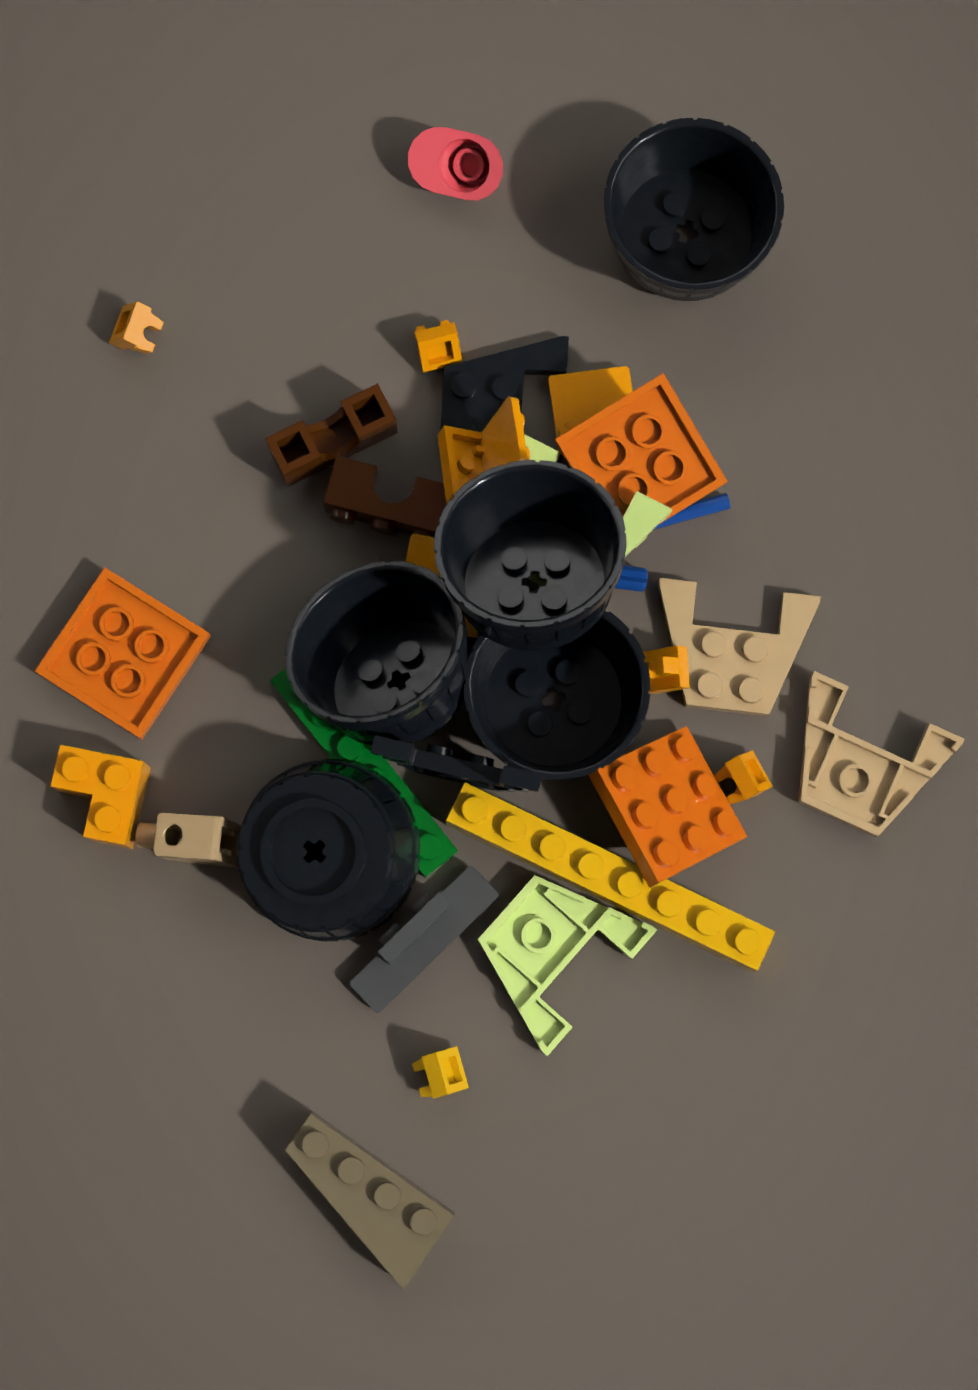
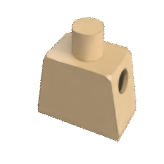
[136,813,241,868]

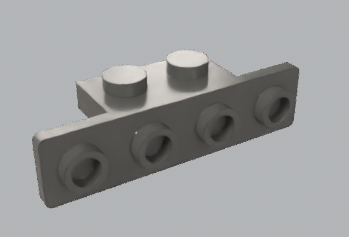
[350,866,499,1013]

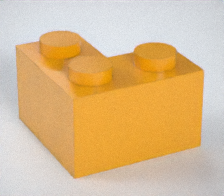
[51,745,151,849]

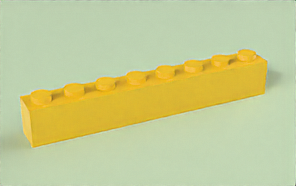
[446,782,775,972]

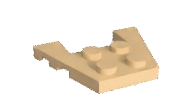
[658,578,821,717]
[798,671,964,838]

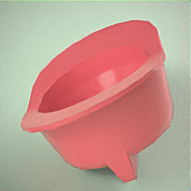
[408,127,503,201]

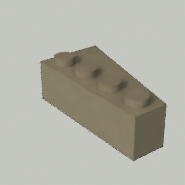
[285,1112,455,1290]

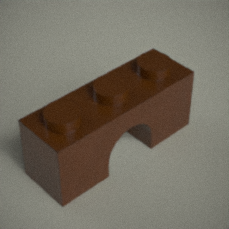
[265,383,398,487]
[323,455,447,537]

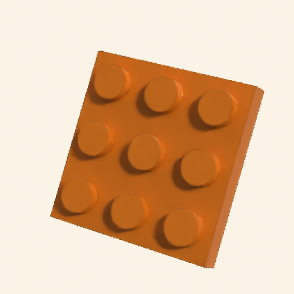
[554,373,728,525]
[34,567,211,740]
[588,726,748,888]

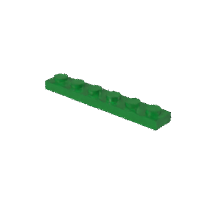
[270,668,459,878]

